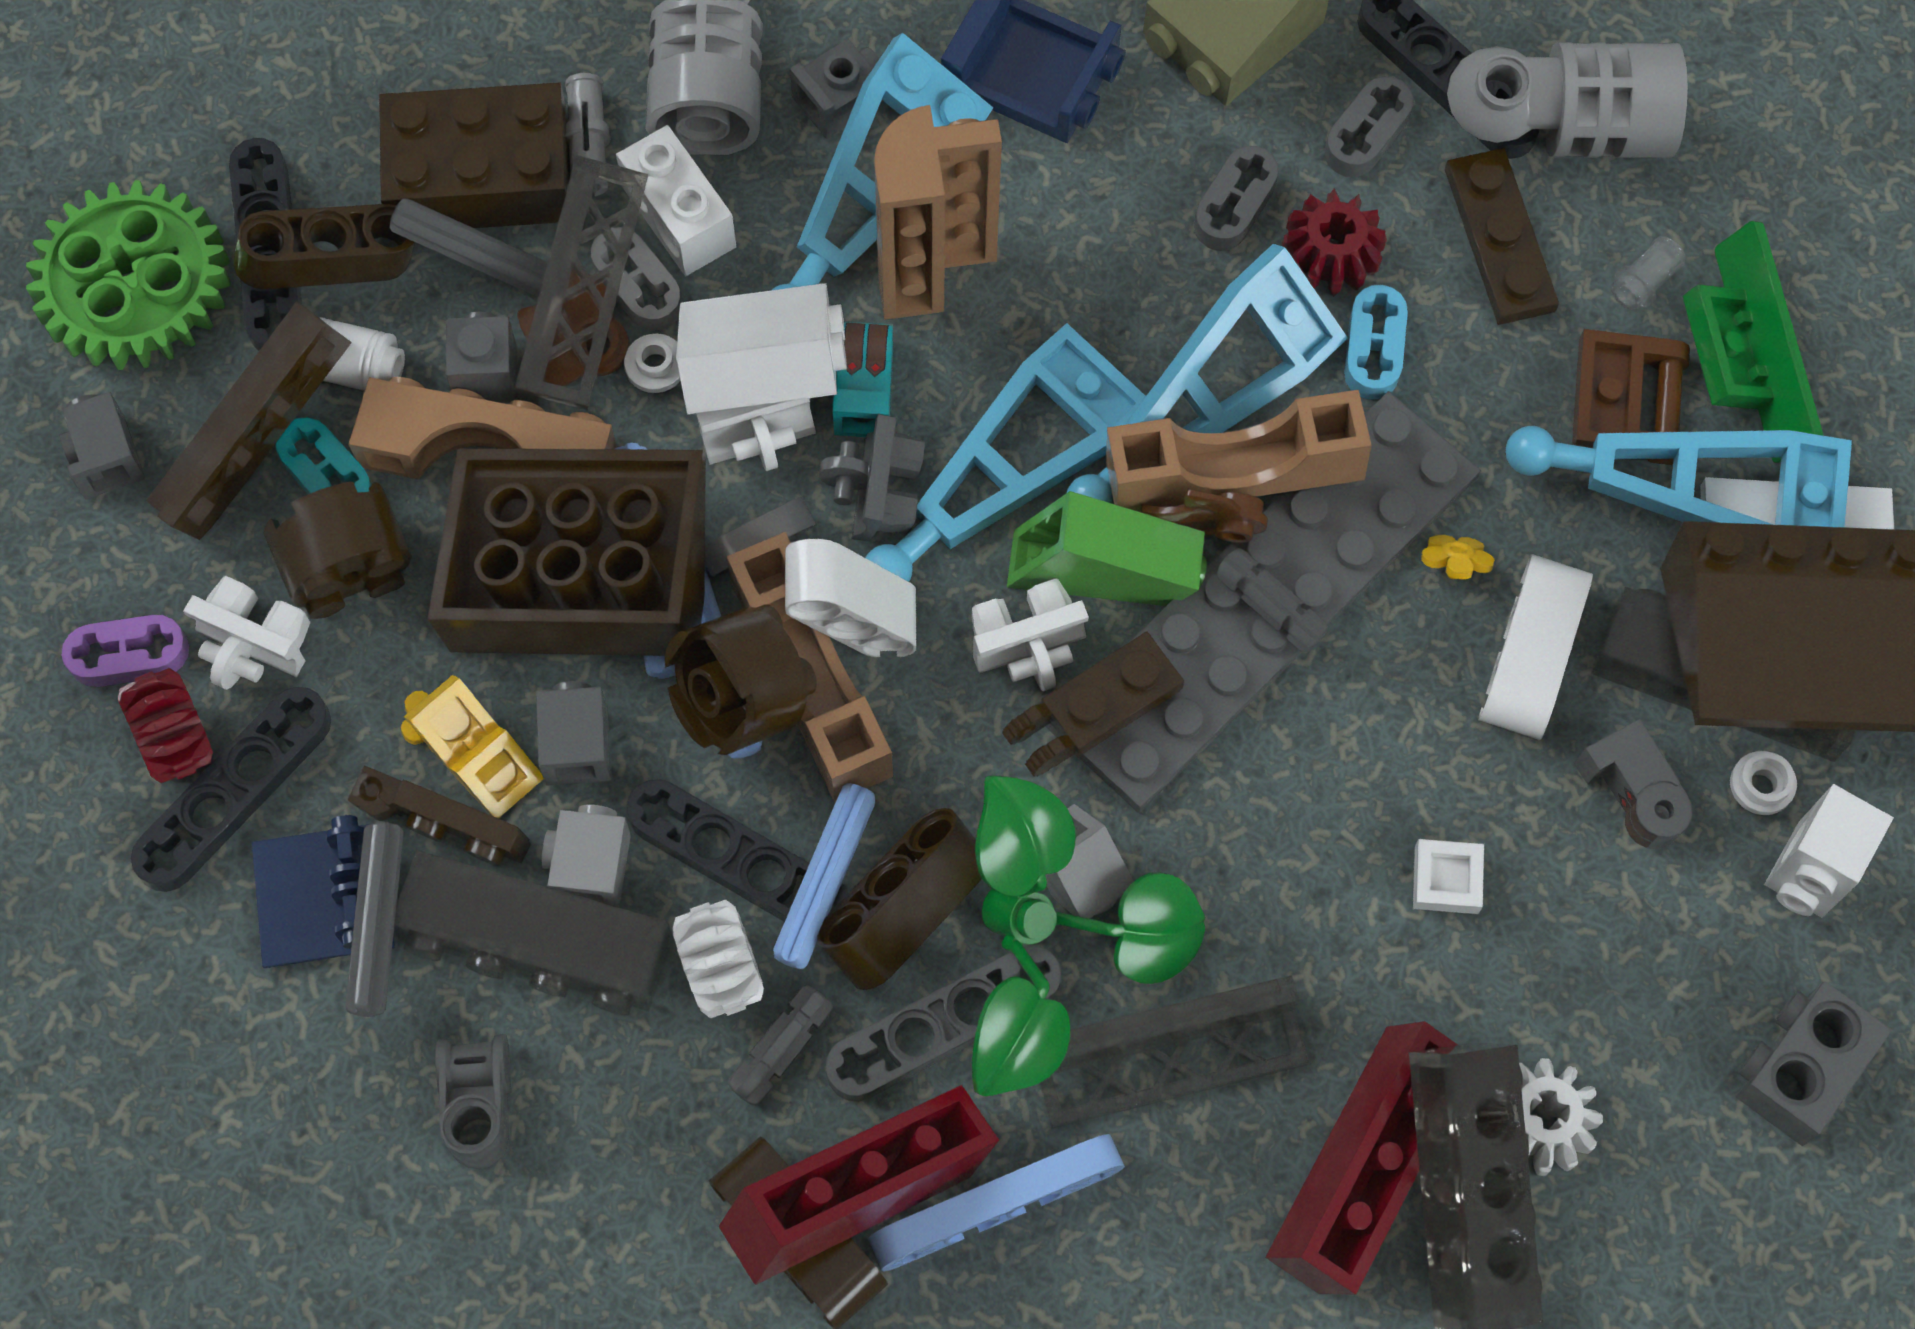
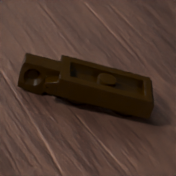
[348,765,531,866]

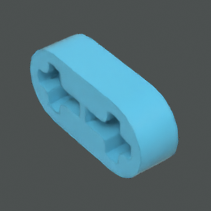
[1344,285,1408,400]

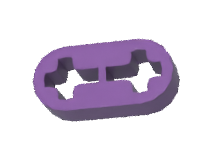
[61,615,189,687]

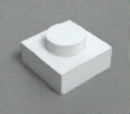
[1413,839,1484,914]

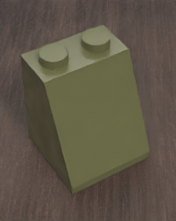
[1143,0,1329,106]

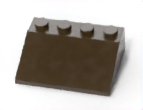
[427,449,706,656]
[1660,521,1915,732]

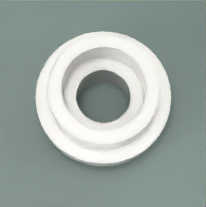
[624,334,681,393]
[1730,751,1797,815]

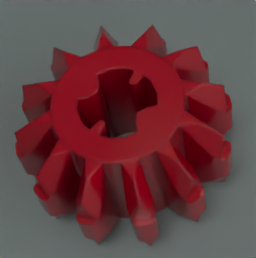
[1282,188,1387,297]
[118,668,213,783]

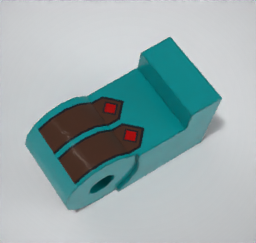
[833,321,893,437]

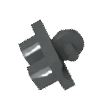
[819,414,925,541]

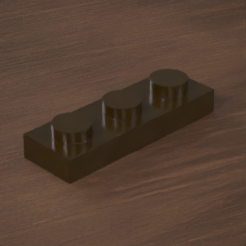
[1445,148,1559,325]

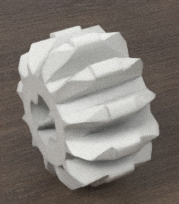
[673,900,764,1018]
[1485,1058,1603,1176]

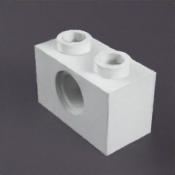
[1764,784,1894,918]

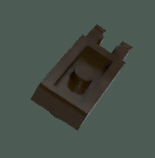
[1002,631,1184,777]

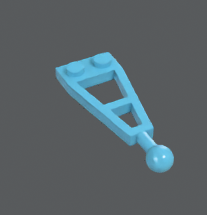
[772,33,993,290]
[1067,244,1348,504]
[865,323,1146,582]
[1506,426,1852,527]

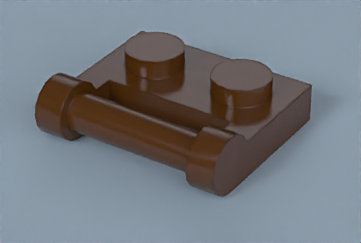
[1572,329,1690,465]

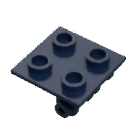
[252,815,395,968]

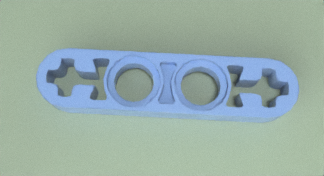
[868,1134,1125,1271]

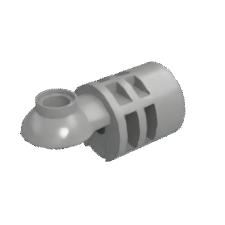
[645,0,763,155]
[1447,42,1688,158]

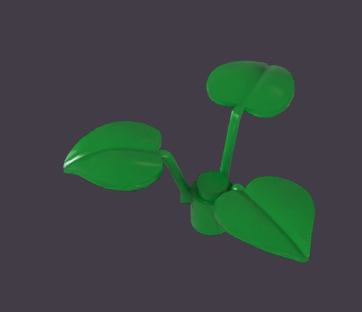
[972,775,1206,1097]

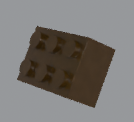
[379,82,573,228]

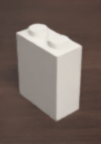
[676,283,847,414]

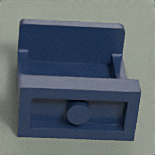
[941,0,1126,143]

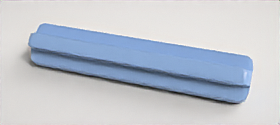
[773,783,875,969]

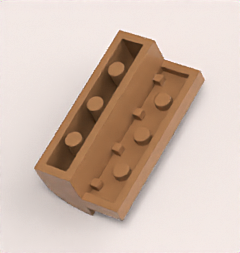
[874,105,1002,320]

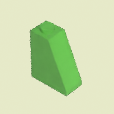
[1007,491,1207,606]

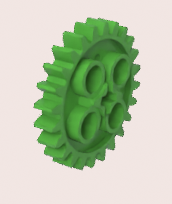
[26,180,231,370]

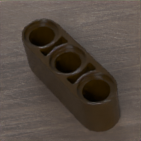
[233,204,416,289]
[817,808,982,990]
[708,1136,888,1329]

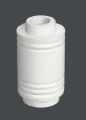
[320,317,405,391]

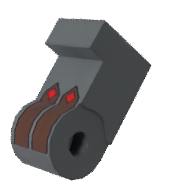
[1574,719,1692,849]

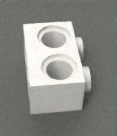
[616,125,736,277]

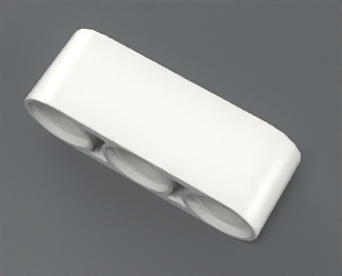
[785,539,916,657]
[1478,554,1593,740]

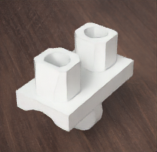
[696,398,816,471]
[183,576,310,690]
[972,579,1089,691]

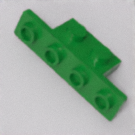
[1682,221,1823,463]

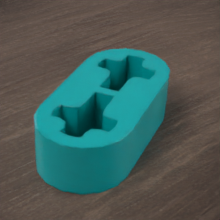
[276,417,372,494]

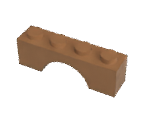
[349,377,617,479]
[1106,390,1372,512]
[727,532,893,803]

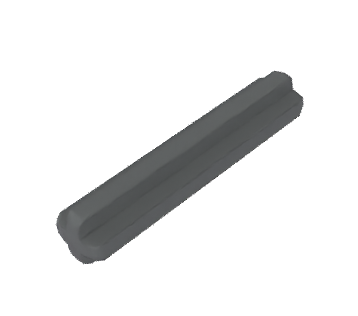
[390,198,566,302]
[345,821,404,1017]

